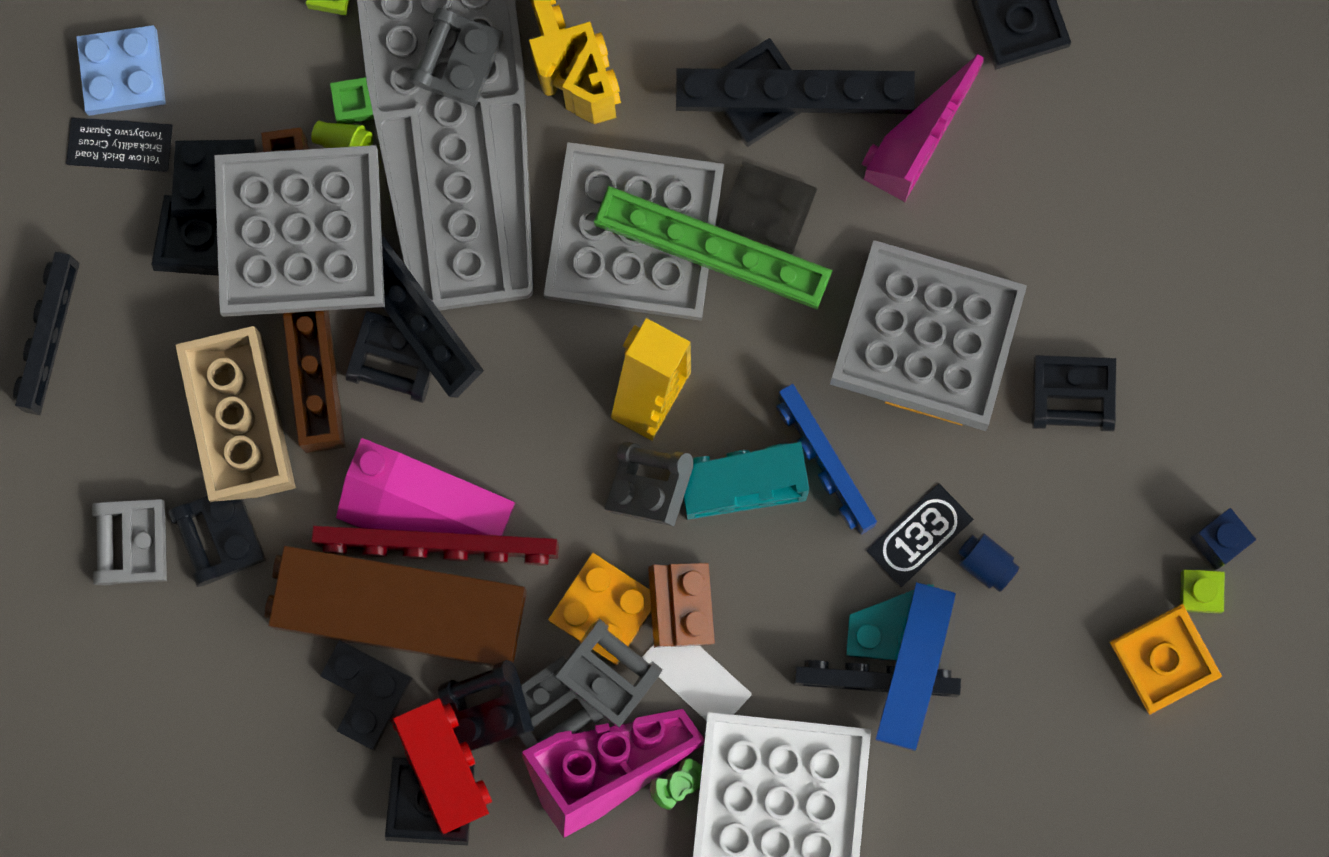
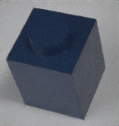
[1190,508,1257,570]

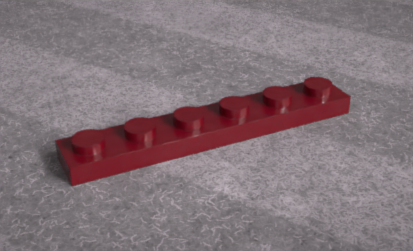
[312,526,559,566]

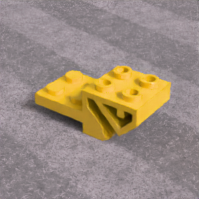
[529,0,621,124]

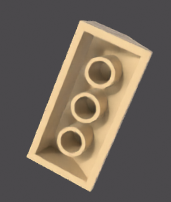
[175,326,296,502]

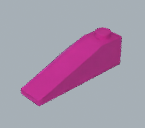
[862,54,984,202]
[336,438,515,536]
[522,709,705,838]

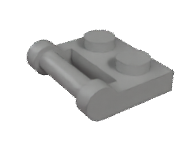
[92,499,167,585]

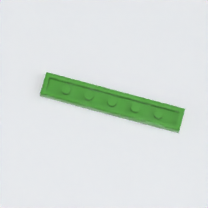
[594,186,832,310]

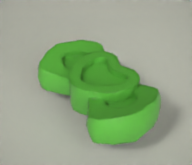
[650,758,702,810]

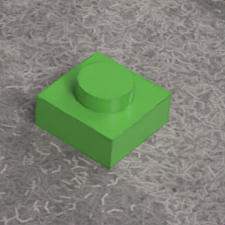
[330,77,375,124]

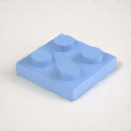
[76,25,166,116]

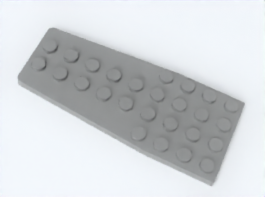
[357,0,534,311]

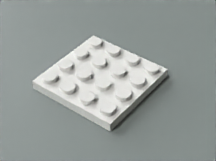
[693,712,871,857]

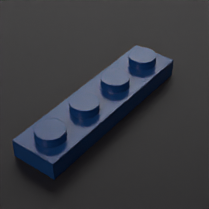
[776,384,877,535]

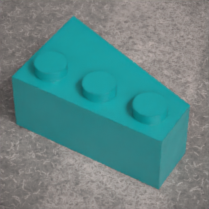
[684,442,809,520]

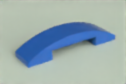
[875,582,956,751]

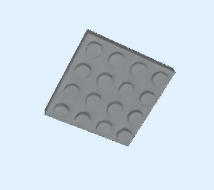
[543,142,724,321]
[215,145,385,317]
[830,240,1027,431]

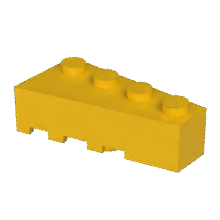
[611,318,691,441]

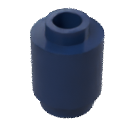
[958,533,1020,592]

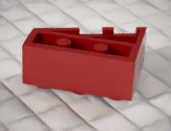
[390,698,492,834]

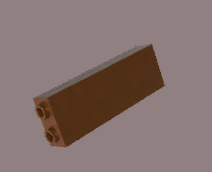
[264,546,527,667]

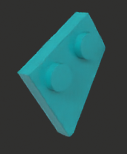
[846,584,934,661]

